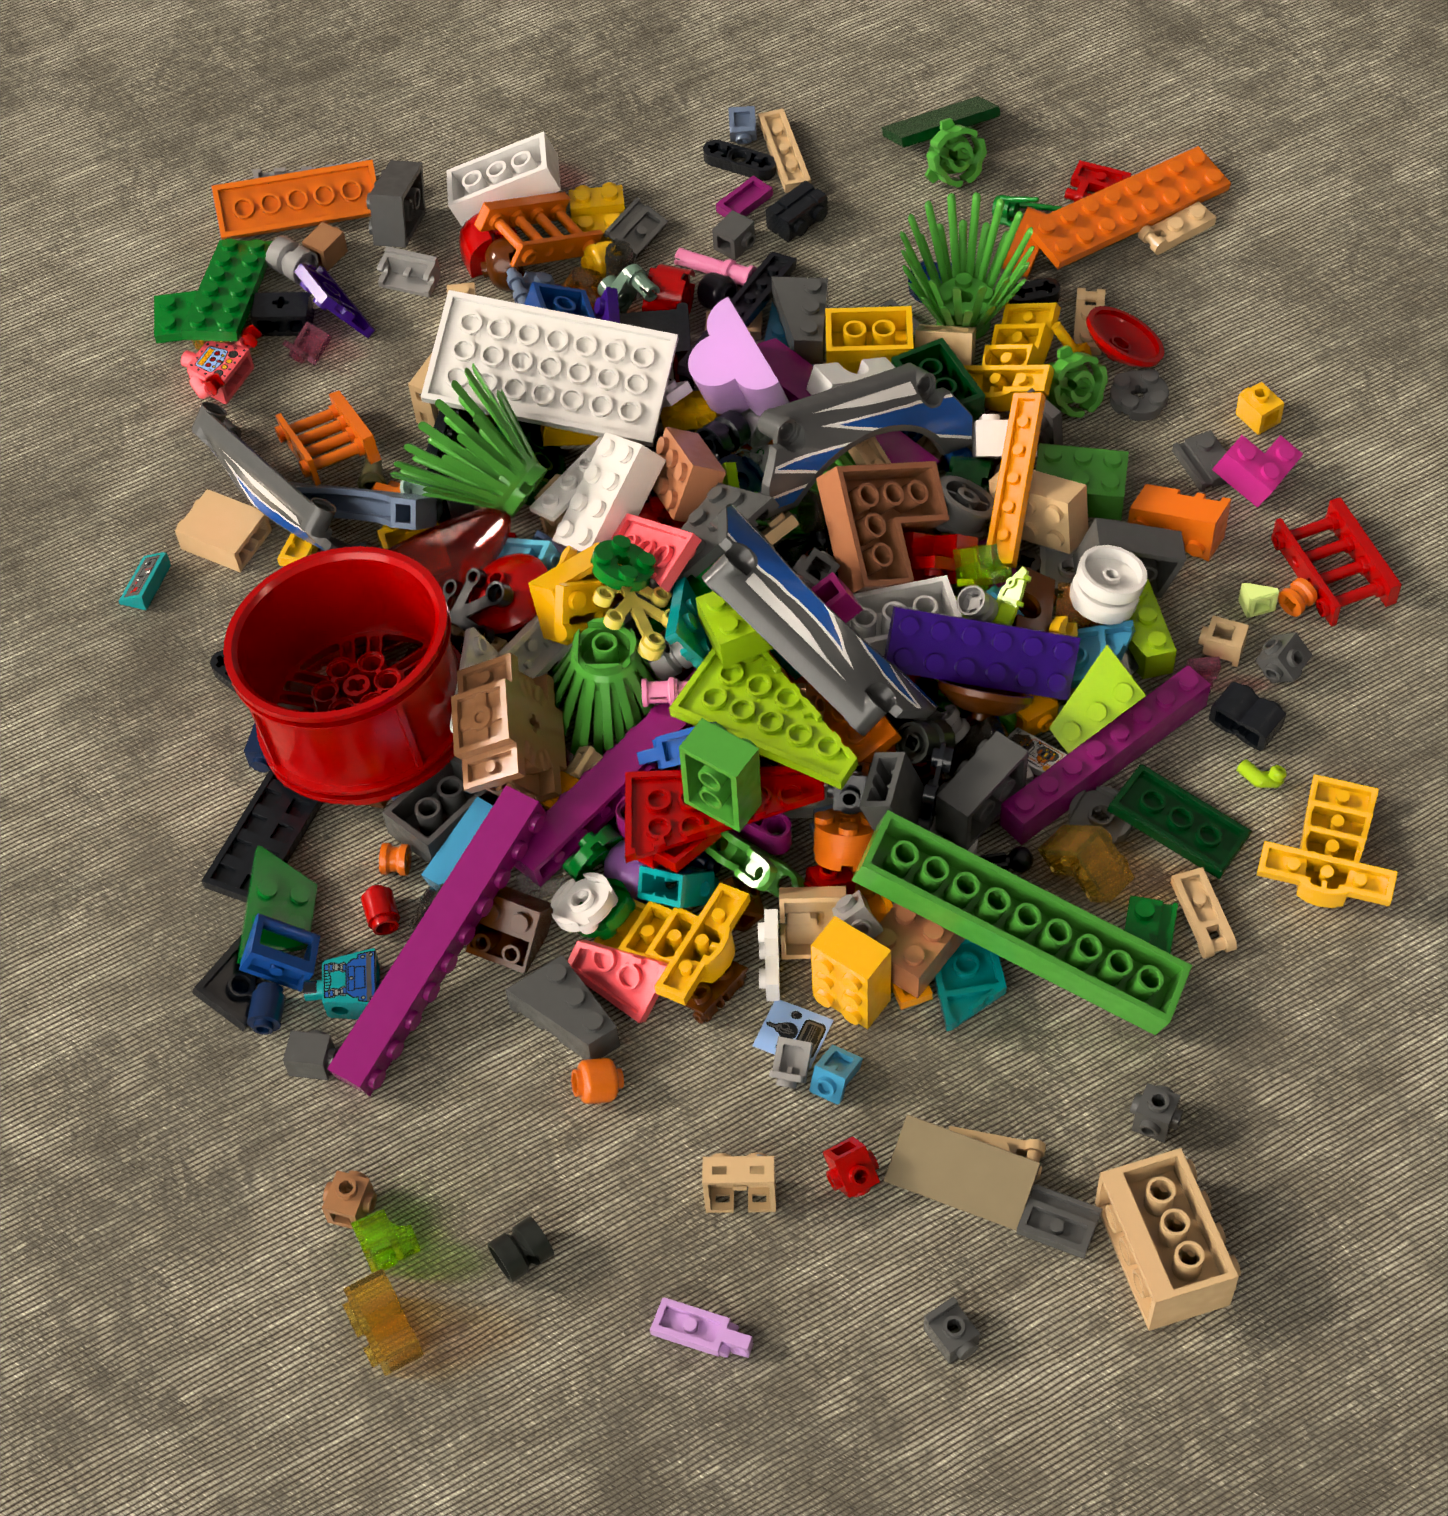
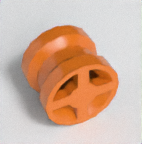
[1278,578,1318,617]
[379,843,412,876]

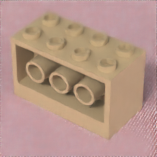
[1095,1148,1241,1331]

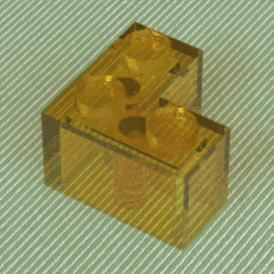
[1038,825,1135,903]
[342,1268,424,1376]

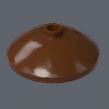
[937,680,1033,722]

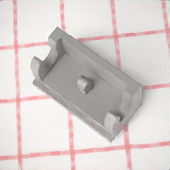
[377,246,441,298]

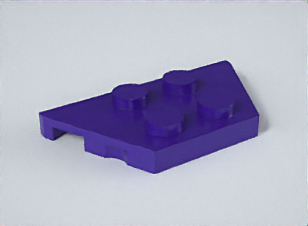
[294,263,375,338]

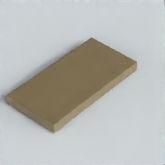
[884,1115,1041,1231]

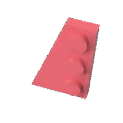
[567,940,669,1023]

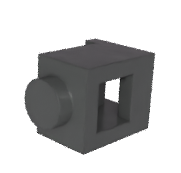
[923,1296,980,1364]

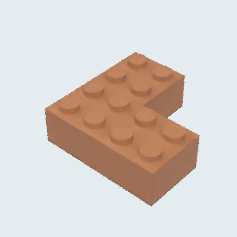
[816,461,950,594]

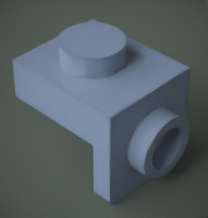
[728,106,757,144]

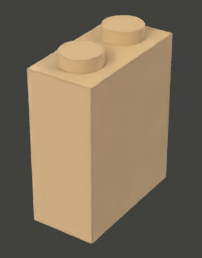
[175,489,272,572]

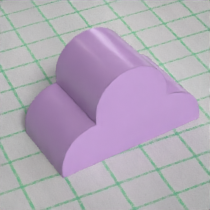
[688,297,789,416]

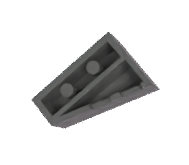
[771,277,828,365]
[505,955,620,1060]

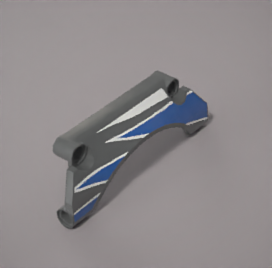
[758,363,974,520]
[191,402,373,551]
[702,503,939,736]

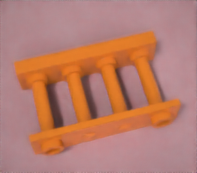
[474,191,603,268]
[274,390,381,486]

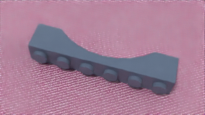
[290,482,437,530]

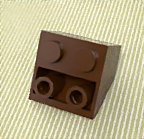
[465,886,553,974]

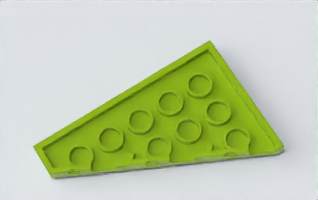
[669,647,858,790]

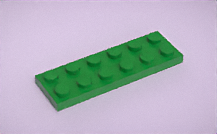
[181,238,272,341]

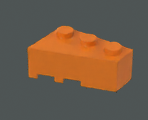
[1128,484,1231,562]

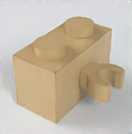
[915,324,976,365]

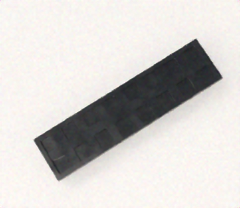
[201,769,324,903]

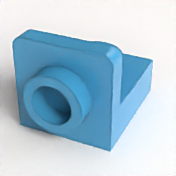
[809,1044,863,1104]

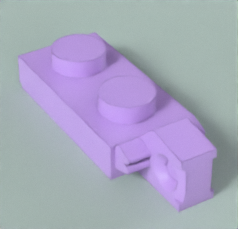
[650,1297,754,1358]

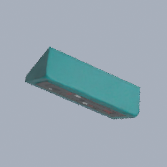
[118,552,171,610]

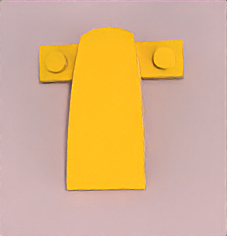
[963,303,1061,412]
[1256,774,1398,908]
[593,882,751,1006]

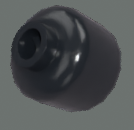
[697,272,738,309]

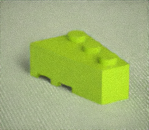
[1099,579,1177,679]
[1049,644,1146,754]

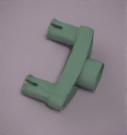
[597,264,660,315]

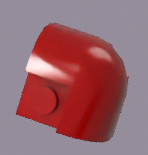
[459,213,518,278]
[903,532,978,584]

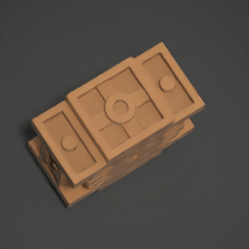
[451,653,567,803]

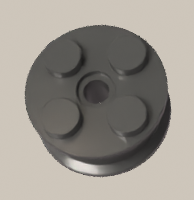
[935,475,994,539]

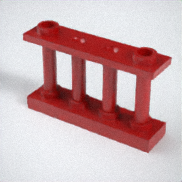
[1271,497,1402,627]

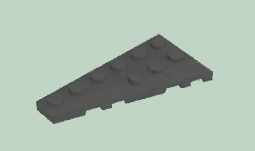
[612,483,780,632]

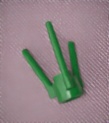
[992,195,1062,227]

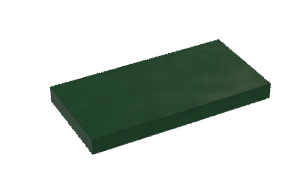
[881,96,1001,148]
[1107,763,1252,880]

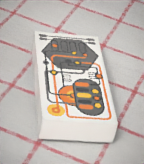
[1007,727,1067,776]

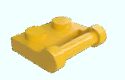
[554,578,610,642]

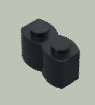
[1209,682,1286,751]

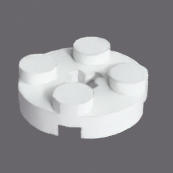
[551,872,618,935]

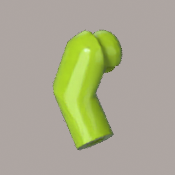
[1236,759,1287,788]

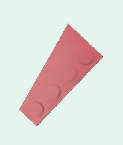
[611,513,702,593]

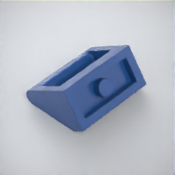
[239,913,320,992]

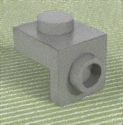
[832,890,883,939]
[769,1036,813,1089]

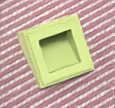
[1239,583,1279,618]

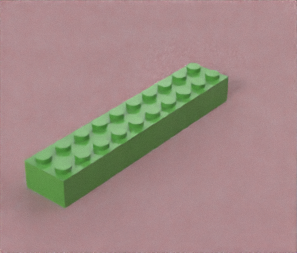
[851,810,1192,1035]

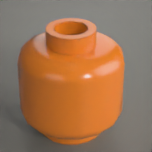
[571,1058,624,1104]

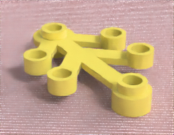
[593,565,672,661]

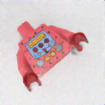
[181,325,262,405]

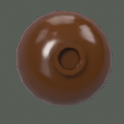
[481,237,525,292]

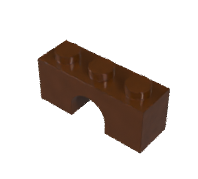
[1012,566,1057,632]

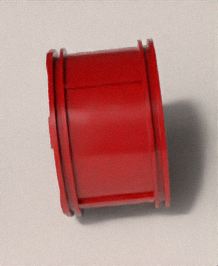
[223,546,461,806]

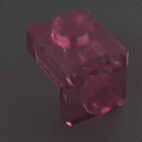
[282,322,332,366]

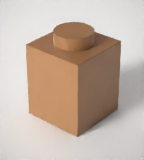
[302,222,348,271]

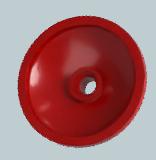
[1086,306,1165,368]
[469,553,548,634]

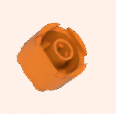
[813,808,874,872]

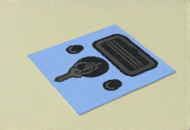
[752,1000,834,1069]

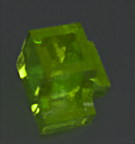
[953,544,1012,590]
[351,1208,421,1273]

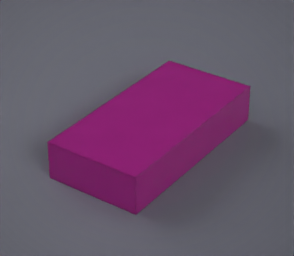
[716,176,773,217]

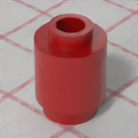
[361,885,400,936]

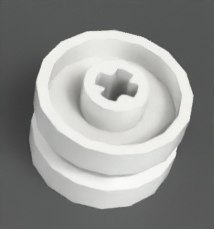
[1069,545,1147,625]

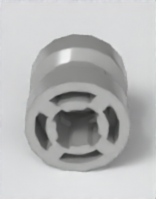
[956,585,998,622]

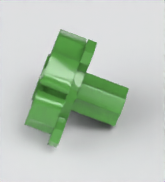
[925,118,987,187]
[1046,345,1108,418]

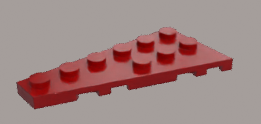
[625,766,825,863]

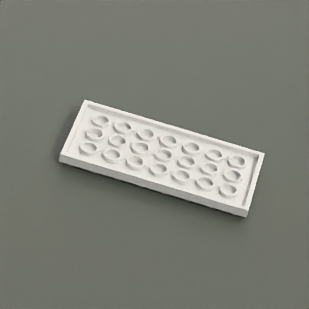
[421,290,678,447]

